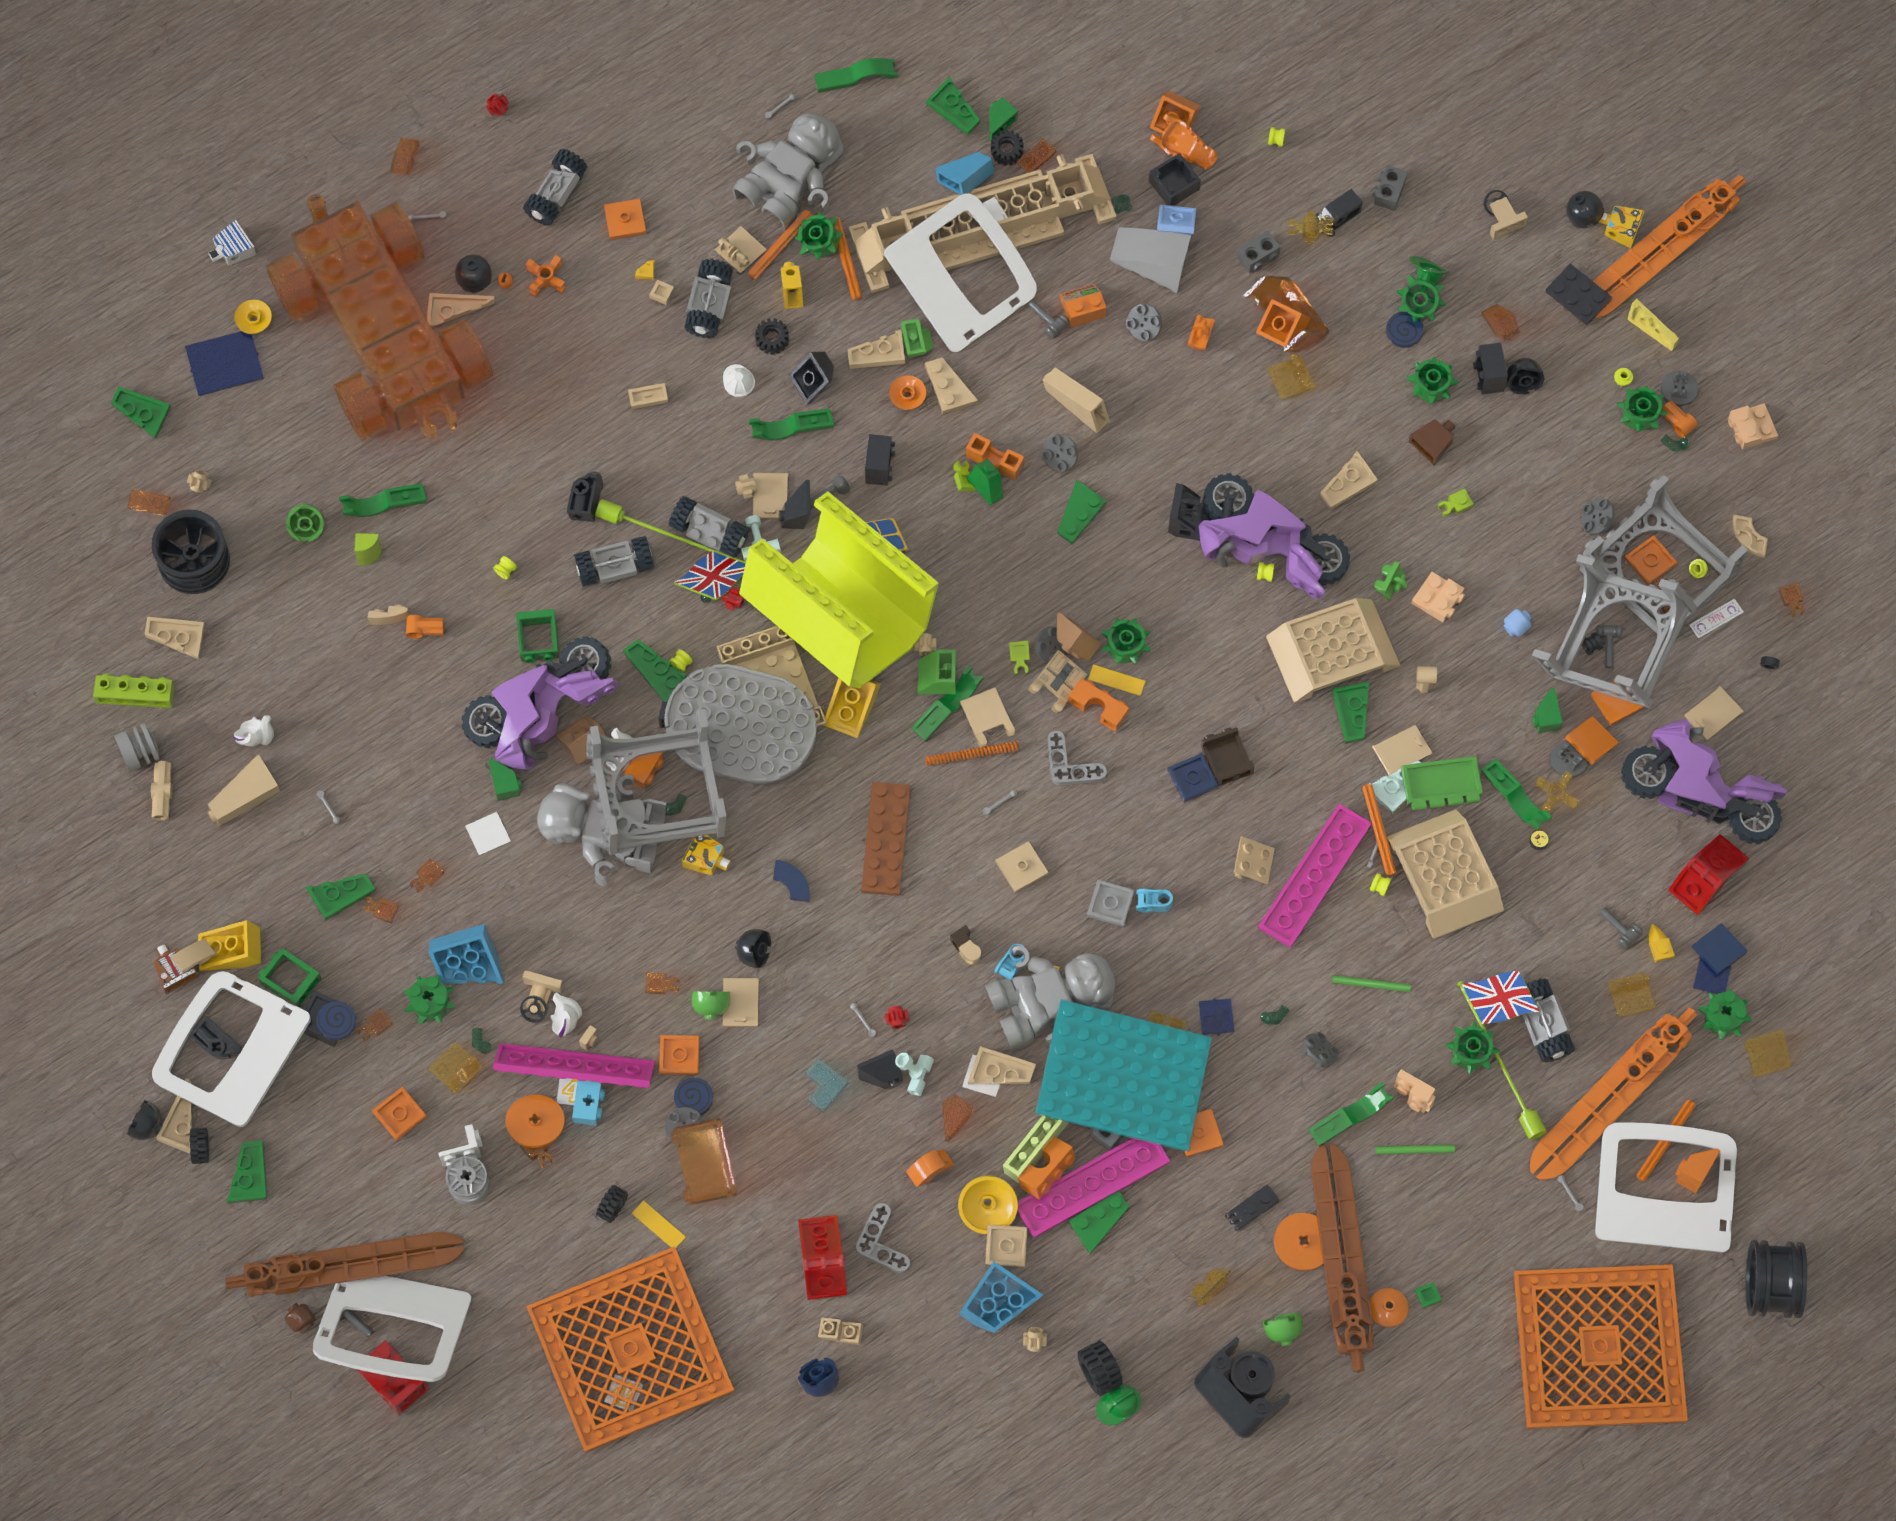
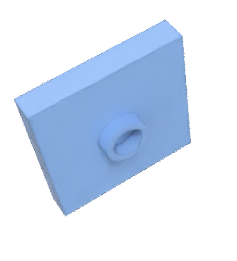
[1157,205,1196,234]

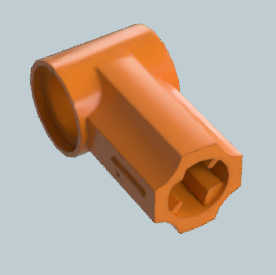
[1662,401,1698,438]
[406,615,444,639]

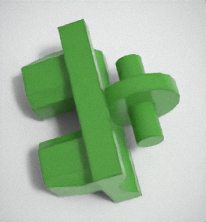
[1374,561,1408,600]

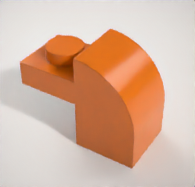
[906,1149,955,1187]

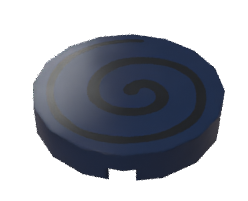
[1386,312,1423,348]
[316,1001,356,1040]
[674,1077,713,1116]

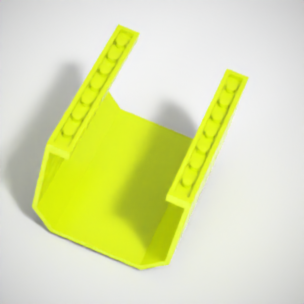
[739,492,939,688]

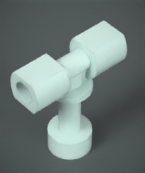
[741,515,781,562]
[895,1053,934,1096]

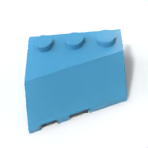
[428,924,504,984]
[958,1262,1043,1333]

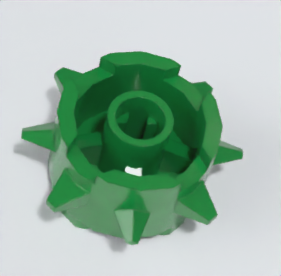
[795,212,843,260]
[1396,273,1446,322]
[1407,357,1458,404]
[1617,385,1668,432]
[1101,618,1151,664]
[404,975,455,1025]
[1698,989,1752,1040]
[1445,1022,1499,1074]

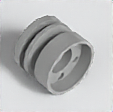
[114,723,160,772]
[445,1156,490,1205]

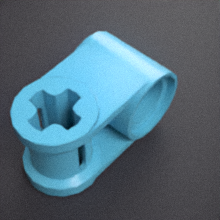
[1136,889,1173,913]
[994,944,1025,982]

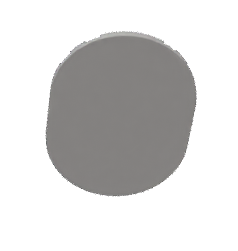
[664,664,817,784]

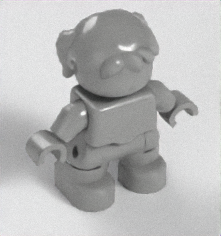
[732,113,844,231]
[537,774,666,886]
[984,946,1116,1052]

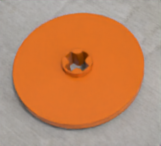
[505,1095,565,1148]
[1274,1213,1324,1271]

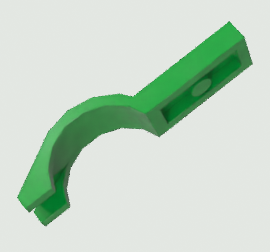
[814,58,898,93]
[748,408,834,440]
[339,483,426,517]
[911,665,984,742]
[1481,759,1552,830]
[1308,1082,1394,1147]

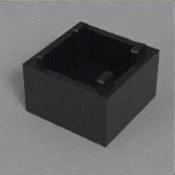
[1149,153,1201,206]
[1473,343,1508,395]
[865,434,895,486]
[303,991,338,1047]

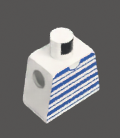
[208,220,256,265]

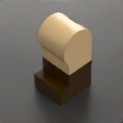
[950,925,981,965]

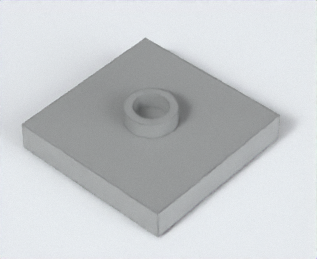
[1087,880,1135,927]

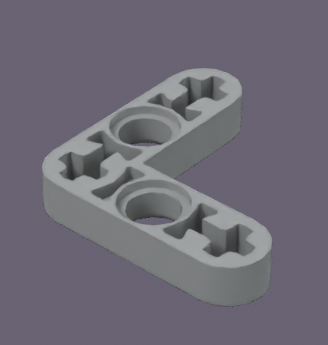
[1047,730,1107,786]
[856,1203,910,1274]

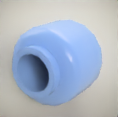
[1503,609,1532,637]

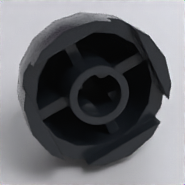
[1567,191,1604,228]
[455,254,492,293]
[1507,358,1545,395]
[735,929,771,968]
[126,1100,163,1140]

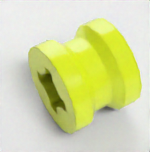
[1268,127,1285,147]
[493,556,517,580]
[1257,562,1274,582]
[669,649,693,673]
[1370,873,1391,896]

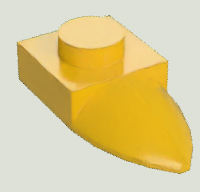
[1648,924,1675,963]

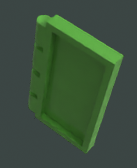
[1401,756,1483,810]

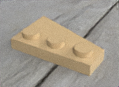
[848,329,905,369]
[1320,451,1378,510]
[968,1046,1036,1084]

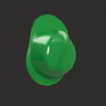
[1409,256,1448,285]
[1096,1385,1141,1425]

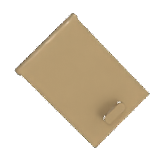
[753,473,789,519]
[1684,686,1744,741]
[1372,725,1433,775]
[723,978,760,1027]

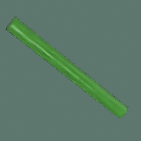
[1332,975,1411,992]
[1375,1145,1455,1154]

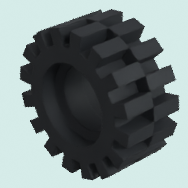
[991,130,1024,166]
[755,318,789,355]
[189,1128,209,1164]
[596,1184,628,1223]

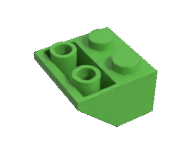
[918,650,957,694]

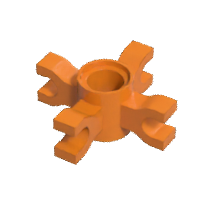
[525,255,566,297]

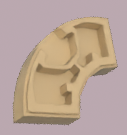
[1732,515,1768,558]

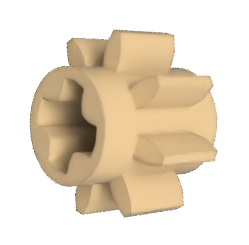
[187,470,212,493]
[735,474,757,499]
[914,633,937,656]
[1023,1327,1047,1352]

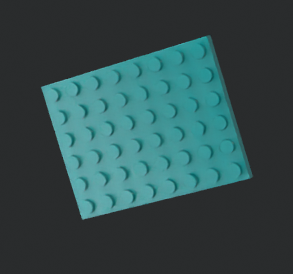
[1035,999,1212,1152]

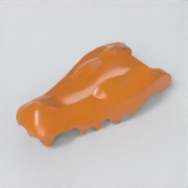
[1150,113,1218,170]

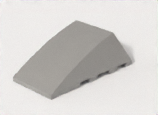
[1110,227,1193,294]

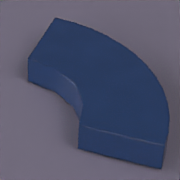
[773,860,810,902]

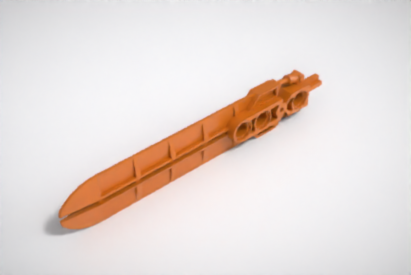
[1593,175,1746,318]
[1530,1007,1698,1180]

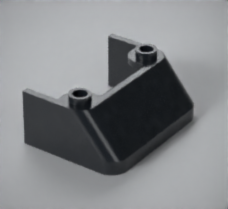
[1194,1337,1290,1438]

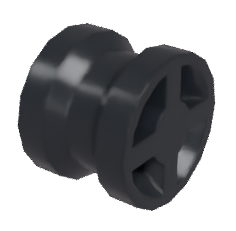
[1582,632,1604,655]

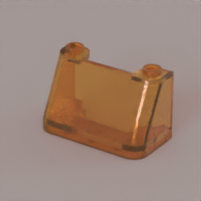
[670,1118,737,1205]

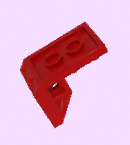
[1668,834,1750,915]
[798,1215,847,1300]
[357,1340,430,1416]

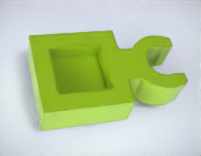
[953,461,976,492]
[1438,488,1474,517]
[1009,641,1030,675]

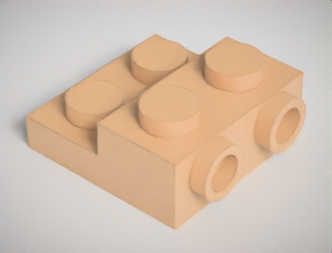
[1728,403,1778,449]
[1411,572,1465,623]
[1394,1069,1436,1113]

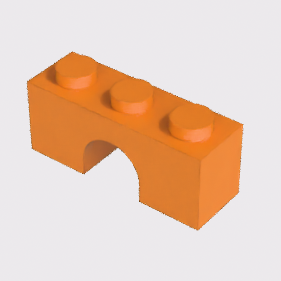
[966,433,1024,481]
[1068,678,1129,732]
[1018,1136,1075,1200]

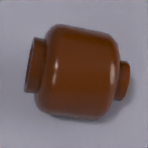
[285,1303,315,1333]

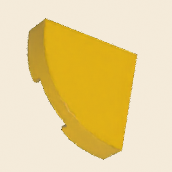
[635,260,655,280]

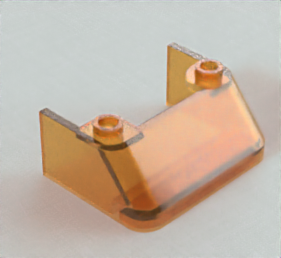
[1244,276,1329,352]

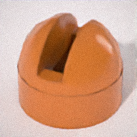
[498,272,513,289]

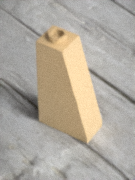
[1043,368,1110,433]
[207,755,280,826]

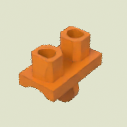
[1187,315,1215,351]

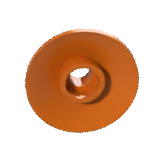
[889,375,926,410]
[1370,1288,1409,1327]

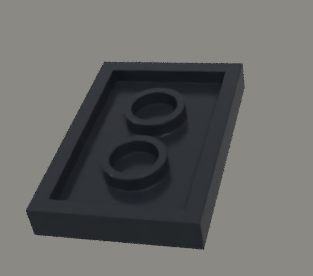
[1545,263,1612,326]

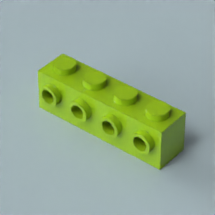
[93,674,175,708]

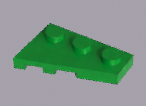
[926,76,980,135]
[111,386,171,439]
[1057,480,1107,545]
[1332,682,1369,744]
[306,873,376,920]
[227,1140,267,1204]
[1068,1191,1129,1254]

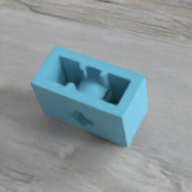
[572,1080,605,1126]

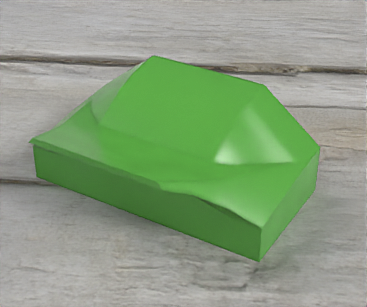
[901,319,933,358]

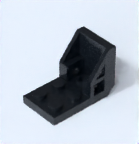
[1168,483,1215,541]

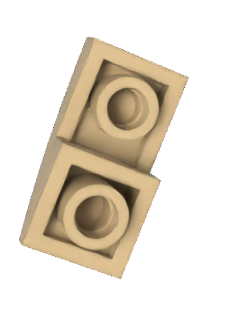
[368,604,409,625]
[171,939,216,974]
[818,1318,863,1345]

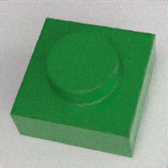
[1415,1282,1442,1309]

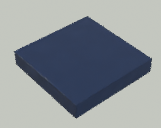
[1167,753,1219,802]
[1692,923,1747,975]

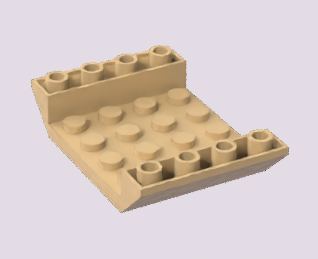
[1266,598,1400,703]
[716,626,827,727]
[1387,809,1504,940]

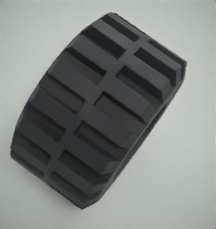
[1077,1340,1123,1396]

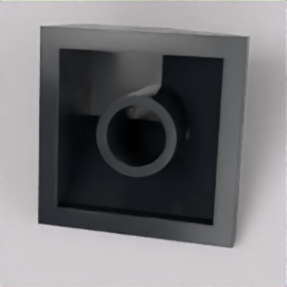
[789,352,834,404]
[778,480,811,529]
[857,1049,903,1089]

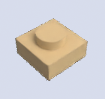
[649,280,674,305]
[579,1025,598,1051]

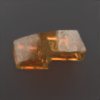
[390,138,419,174]
[1017,138,1057,173]
[127,490,171,515]

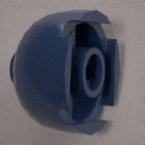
[798,1358,839,1397]

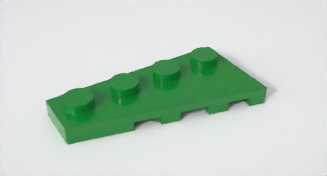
[623,639,687,702]

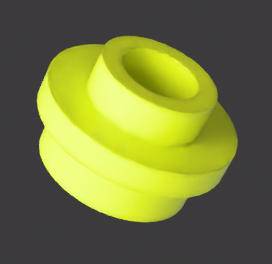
[1614,368,1633,386]
[1689,559,1708,578]

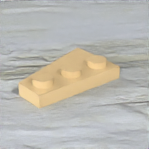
[925,358,978,414]
[145,617,205,660]

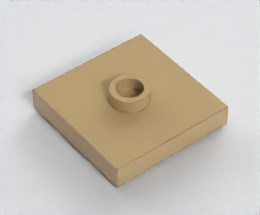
[995,841,1048,893]
[985,1225,1027,1267]

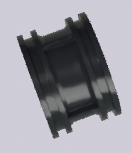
[152,509,230,594]
[1745,1240,1807,1318]

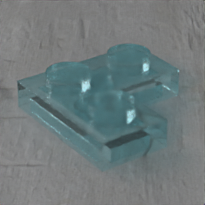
[805,1058,848,1113]

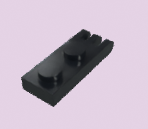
[1225,1184,1279,1231]

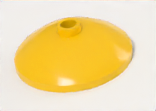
[958,1175,1018,1234]

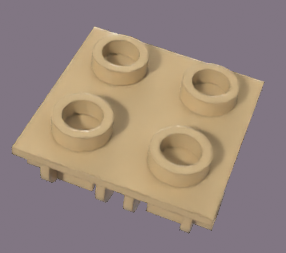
[715,226,767,274]
[1233,836,1275,884]

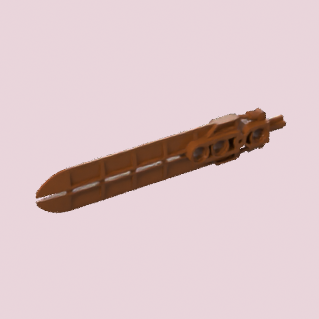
[1311,1144,1374,1373]
[225,1232,464,1297]

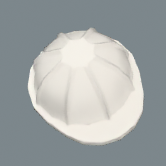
[723,364,755,397]

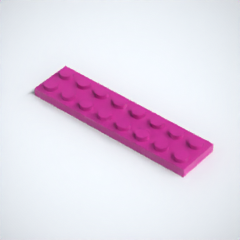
[1258,804,1372,948]
[493,1043,655,1088]
[1017,1138,1170,1239]

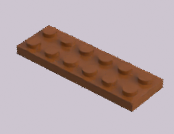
[861,782,910,896]

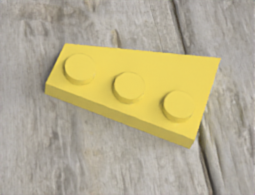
[1627,298,1679,351]

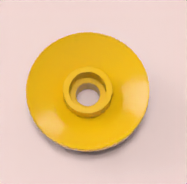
[234,300,272,334]

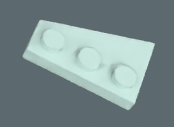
[1370,760,1421,814]

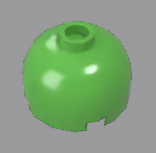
[286,503,324,542]
[691,992,730,1019]
[1262,1313,1303,1346]

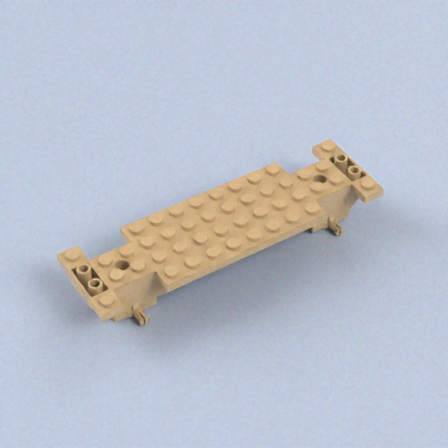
[848,154,1116,293]

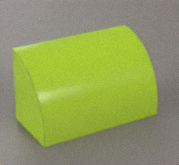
[355,533,382,566]

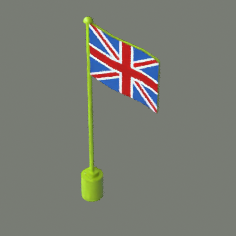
[595,499,746,600]
[1457,971,1547,1141]

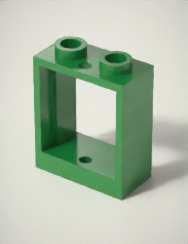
[516,609,559,663]
[258,948,321,1008]

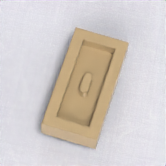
[628,383,668,409]

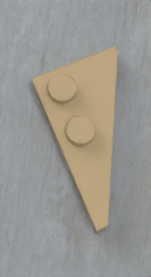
[426,293,495,329]
[156,1078,192,1154]

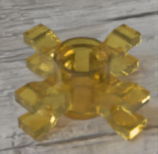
[1288,211,1333,243]
[1535,770,1579,813]

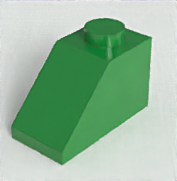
[989,97,1018,141]
[966,459,1004,506]
[1532,688,1563,733]
[488,759,523,801]

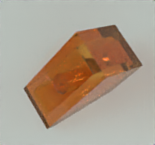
[1481,304,1520,341]
[942,1094,973,1143]

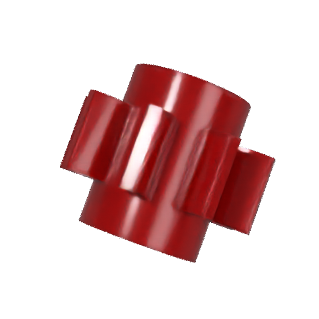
[486,93,509,116]
[722,586,745,611]
[885,1006,909,1029]

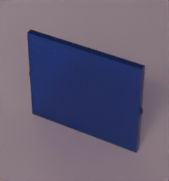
[185,331,264,396]

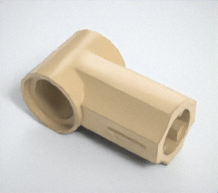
[1416,666,1437,693]

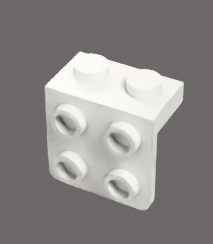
[438,1124,483,1168]

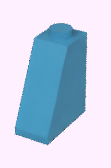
[935,152,994,195]

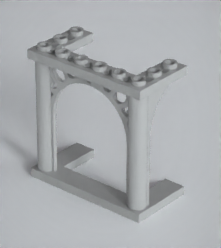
[1579,475,1748,635]
[1532,554,1697,708]
[586,709,727,855]

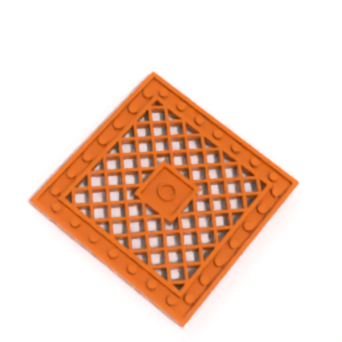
[526,1246,734,1453]
[1513,1264,1688,1429]

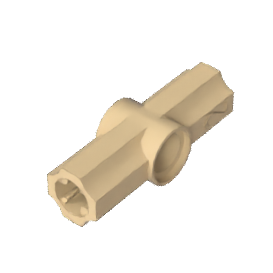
[151,761,173,821]

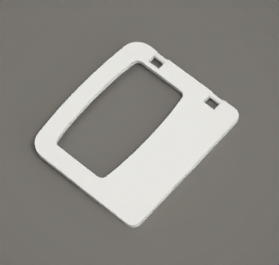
[884,194,1037,352]
[152,971,311,1127]
[1595,1123,1737,1253]
[313,1276,471,1382]

